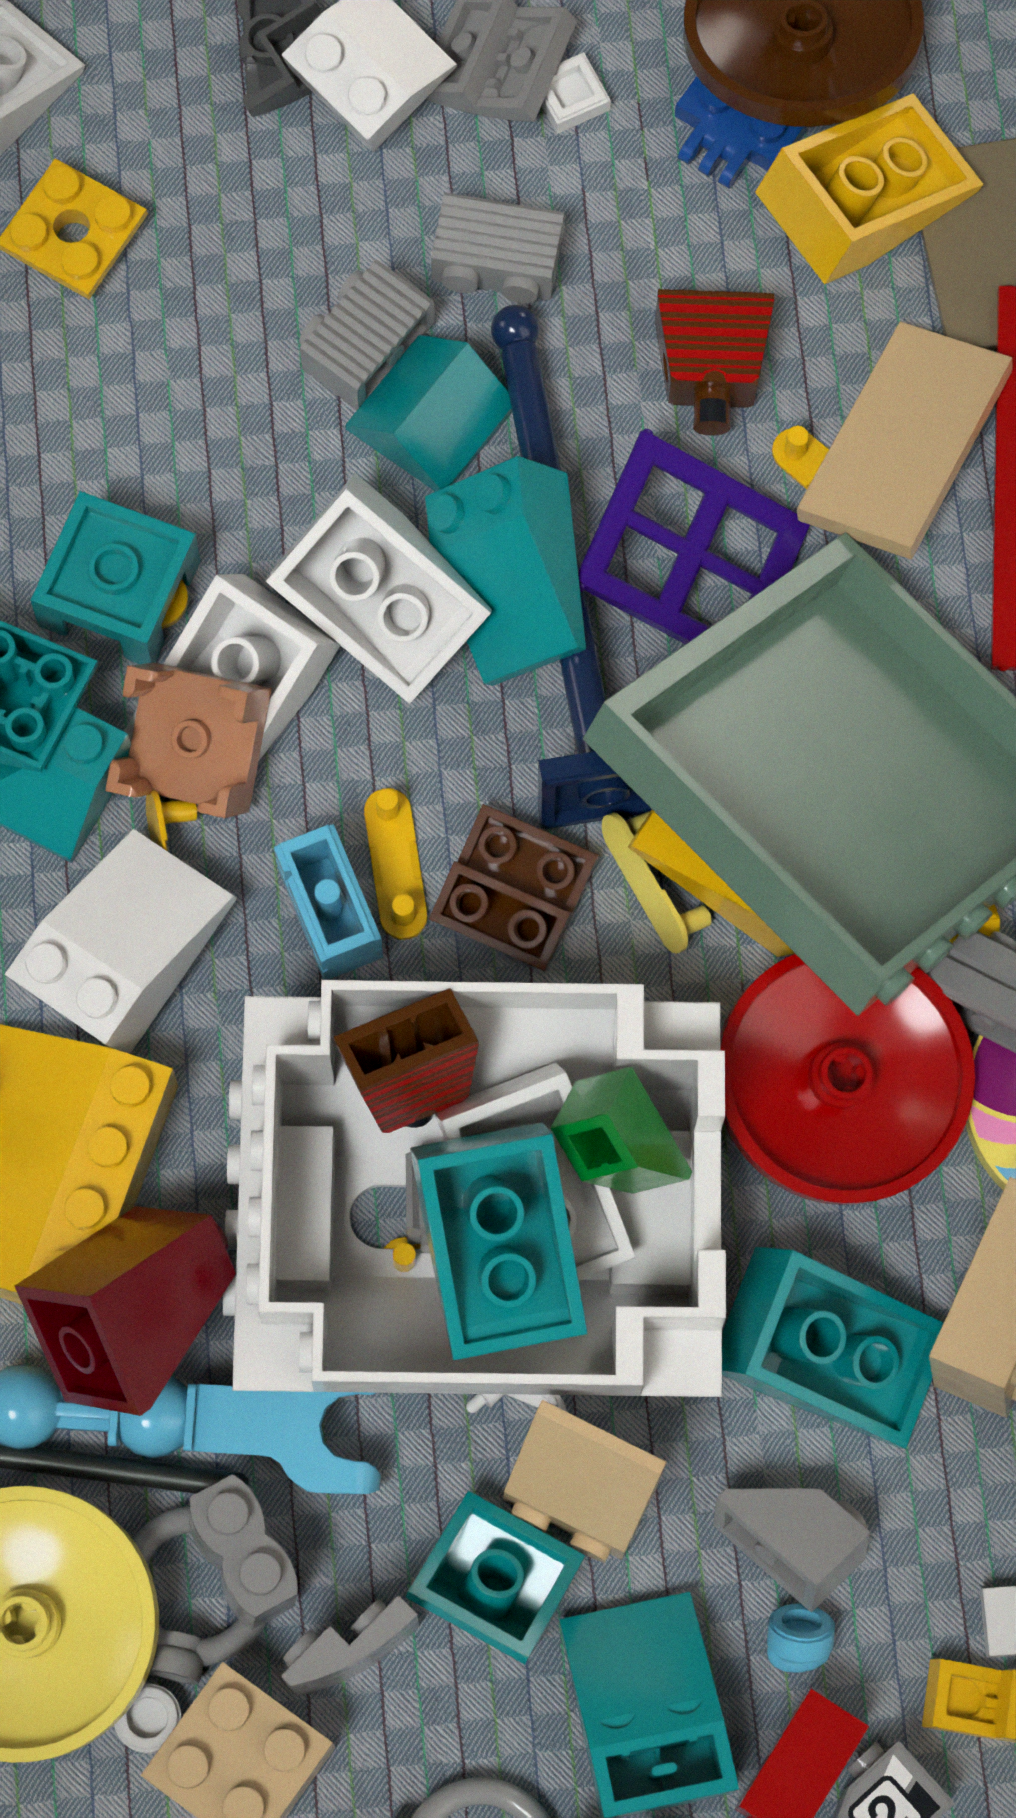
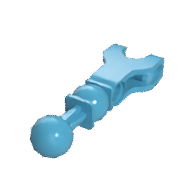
[0,1364,381,1494]

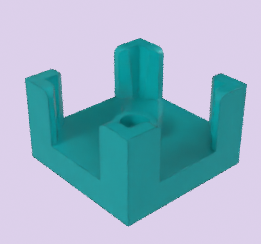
[30,491,201,664]

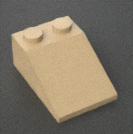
[929,1177,1016,1418]
[503,1400,667,1563]

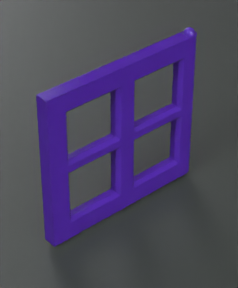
[578,428,810,645]

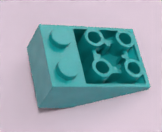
[0,621,99,773]
[559,1592,739,1818]

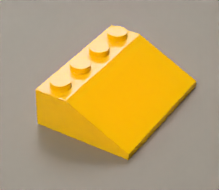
[0,1024,178,1305]

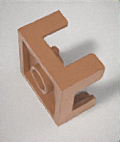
[105,662,272,818]

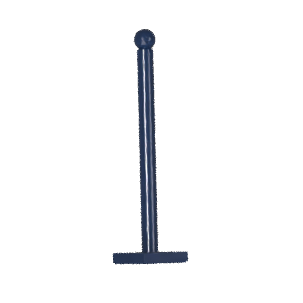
[491,305,652,830]

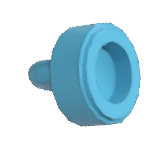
[767,1603,835,1673]

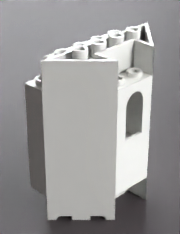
[223,980,726,1397]

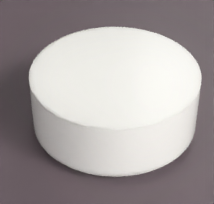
[114,1684,183,1754]

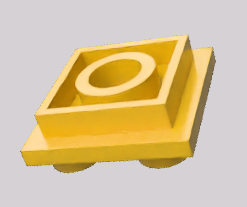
[0,158,148,300]

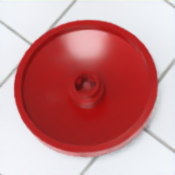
[720,954,975,1205]

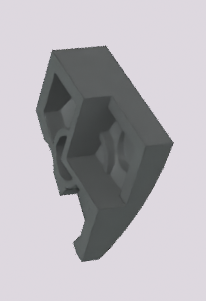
[238,0,322,117]

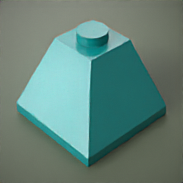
[0,707,131,863]

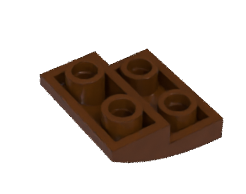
[429,804,600,971]

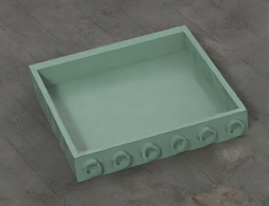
[583,532,1016,1016]

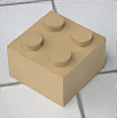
[140,1662,336,1818]

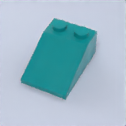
[425,456,586,686]
[410,1122,588,1361]
[722,1247,944,1449]

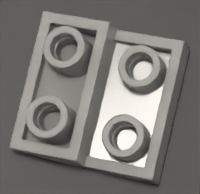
[281,1595,419,1696]

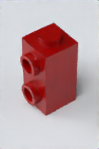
[734,1689,869,1818]

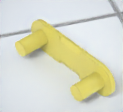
[602,812,712,954]

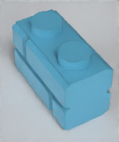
[274,824,383,980]

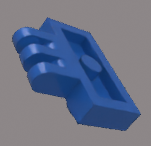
[675,76,807,189]

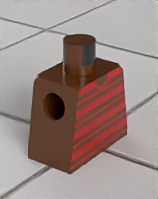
[655,289,774,436]
[333,988,479,1133]

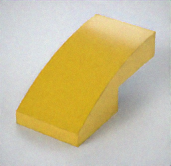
[922,1659,1016,1743]

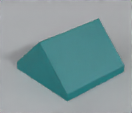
[345,335,512,492]
[405,1490,585,1665]

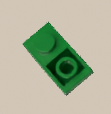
[550,1066,692,1194]

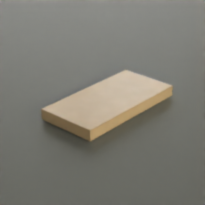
[797,321,1013,560]

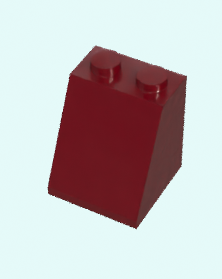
[15,1206,236,1416]

